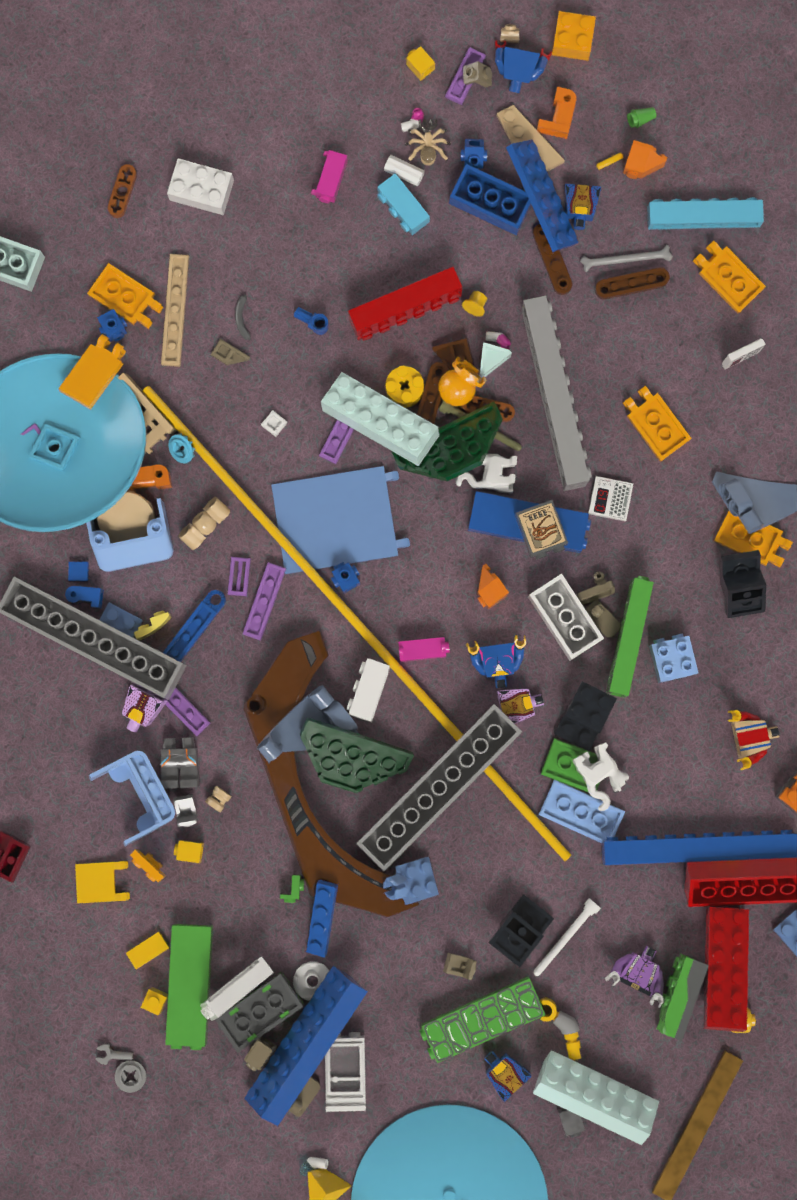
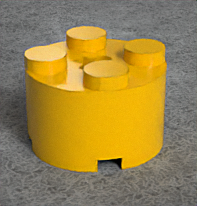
[386,366,424,408]

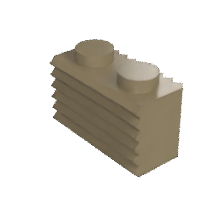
[244,1036,278,1071]

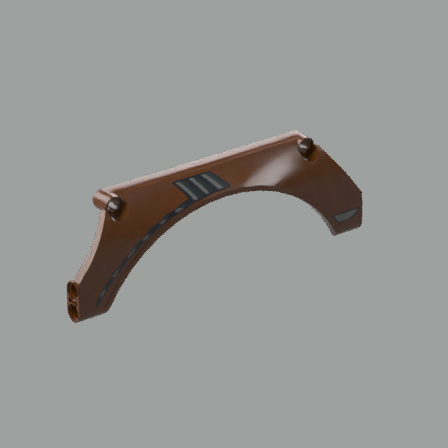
[243,631,420,917]

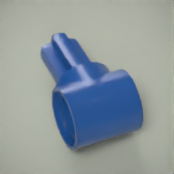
[294,307,329,335]

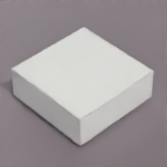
[261,410,288,437]

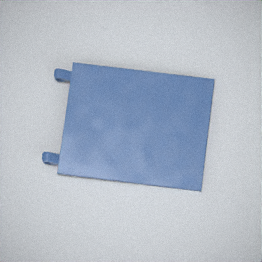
[271,466,410,574]

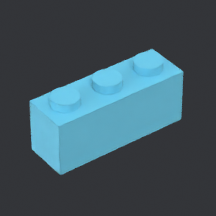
[377,173,430,235]

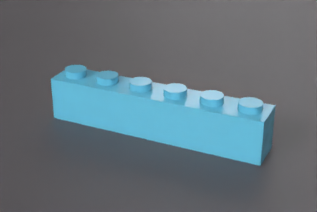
[647,197,764,229]

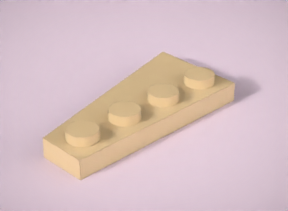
[496,105,565,171]

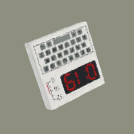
[722,339,765,369]
[588,476,633,522]

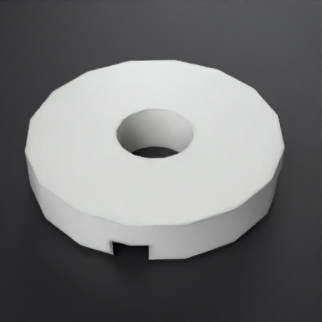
[293,961,329,1001]

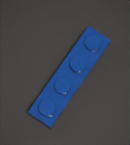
[306,880,338,958]

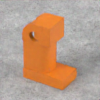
[537,87,576,139]
[128,465,172,493]

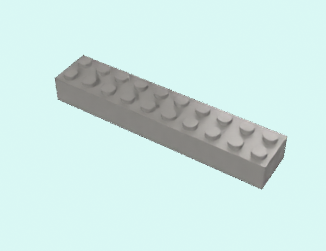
[521,296,592,491]
[0,577,187,700]
[356,704,522,871]

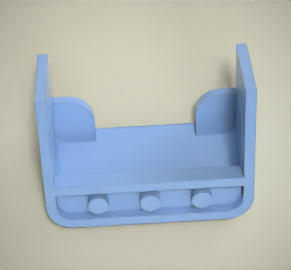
[86,498,174,572]
[89,751,175,846]

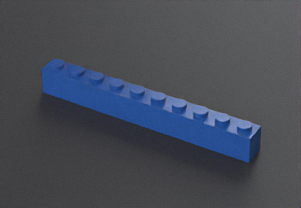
[601,830,797,865]

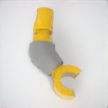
[540,998,581,1060]

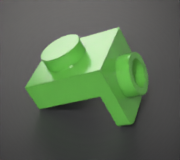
[280,874,304,903]

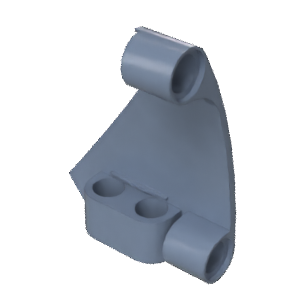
[712,471,797,534]
[257,685,359,763]

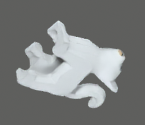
[456,454,517,494]
[572,742,629,811]

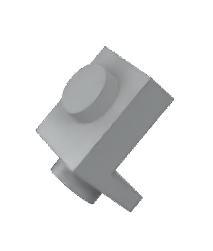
[173,794,197,827]

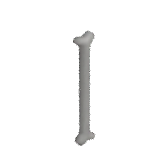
[580,245,673,272]

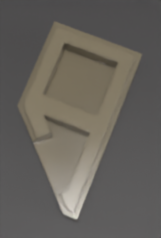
[210,339,250,365]

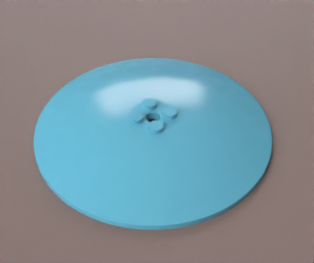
[0,354,146,532]
[351,1104,548,1200]

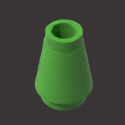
[627,107,656,128]

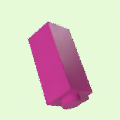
[311,150,348,203]
[398,637,450,662]

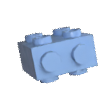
[649,634,698,683]

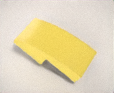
[134,611,171,640]

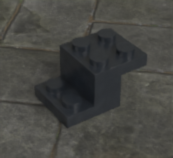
[720,550,767,618]
[554,681,617,751]
[488,894,554,968]

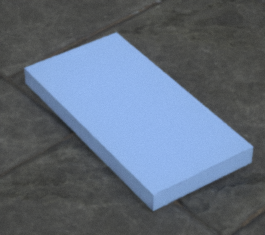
[539,779,625,843]

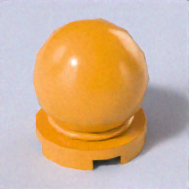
[438,357,487,406]

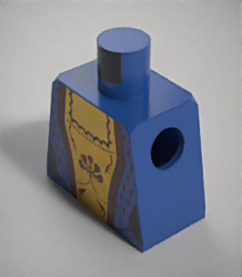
[564,184,601,230]
[484,1051,532,1102]

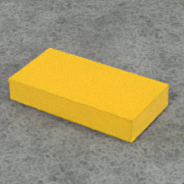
[126,931,170,969]

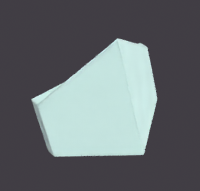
[479,342,512,378]

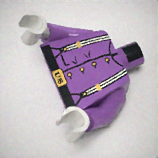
[605,946,664,1008]

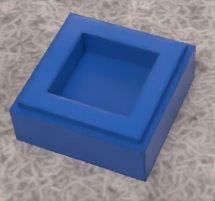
[68,562,89,581]

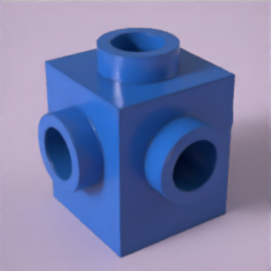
[461,139,487,169]
[97,309,127,342]
[331,562,360,593]

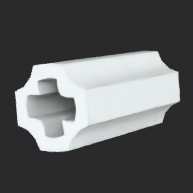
[384,155,425,186]

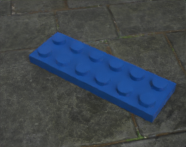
[506,139,579,252]

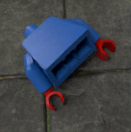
[495,40,552,93]

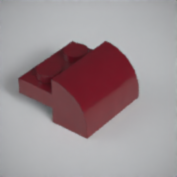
[0,831,31,882]

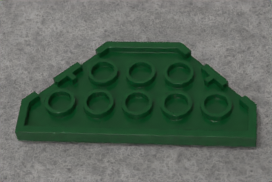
[391,402,503,481]
[300,717,414,793]

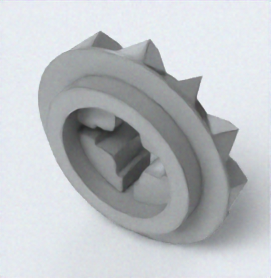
[115,1060,146,1093]

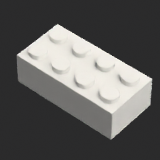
[528,574,604,661]

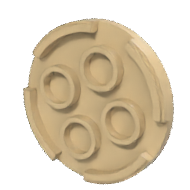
[97,490,156,543]

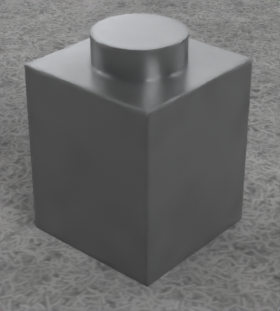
[558,1108,585,1137]

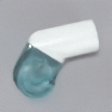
[299,1157,328,1176]

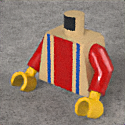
[728,710,780,770]

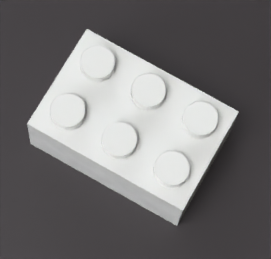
[167,159,234,215]
[347,658,390,723]

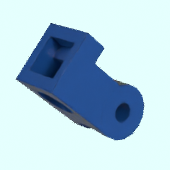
[65,586,104,609]

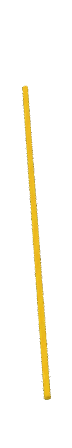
[142,386,571,861]

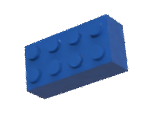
[449,164,532,236]

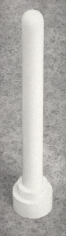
[533,898,601,976]

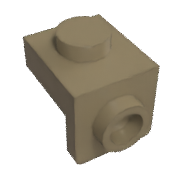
[463,61,492,87]
[443,953,476,980]

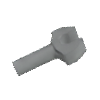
[96,1044,133,1065]

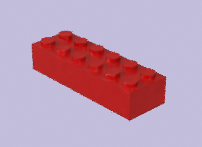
[348,266,463,341]
[685,858,797,907]
[703,907,749,1032]

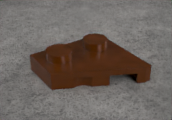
[432,338,474,370]

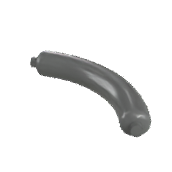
[235,295,251,341]

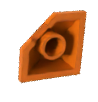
[623,140,667,179]
[477,564,509,610]

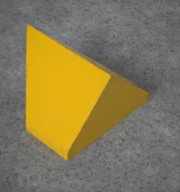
[308,1168,352,1200]

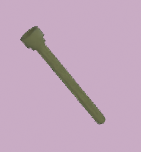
[439,401,522,451]

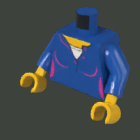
[466,635,526,688]

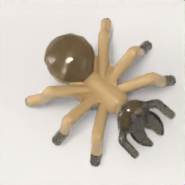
[405,119,451,166]

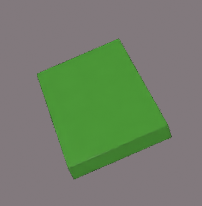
[541,738,600,793]

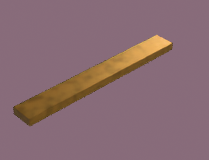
[652,1051,743,1200]

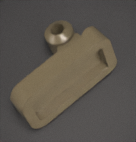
[576,572,615,606]
[585,600,621,638]
[288,1076,320,1117]

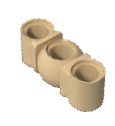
[178,497,230,550]

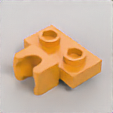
[130,849,166,882]

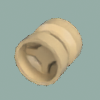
[205,785,232,812]

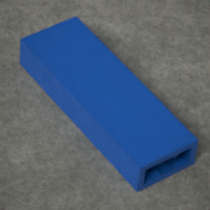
[468,491,591,553]

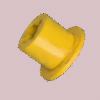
[462,291,487,317]

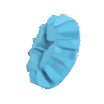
[168,433,195,464]

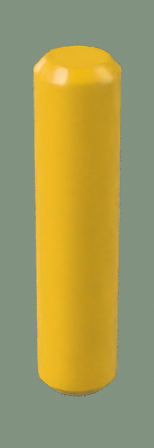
[596,153,623,170]

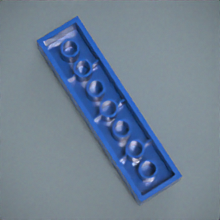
[244,966,368,1126]

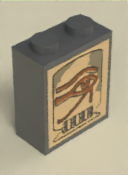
[515,500,568,560]

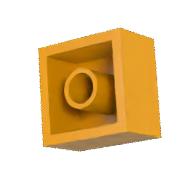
[552,11,596,61]

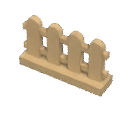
[118,373,177,454]

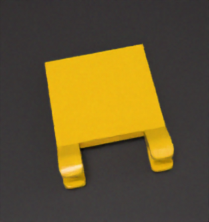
[75,861,130,903]

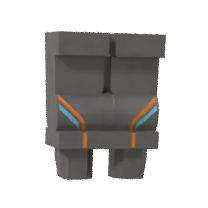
[160,738,200,789]

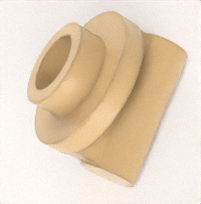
[500,24,520,43]

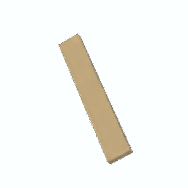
[161,254,189,367]

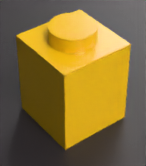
[406,46,435,81]
[174,840,204,863]
[140,987,168,1016]

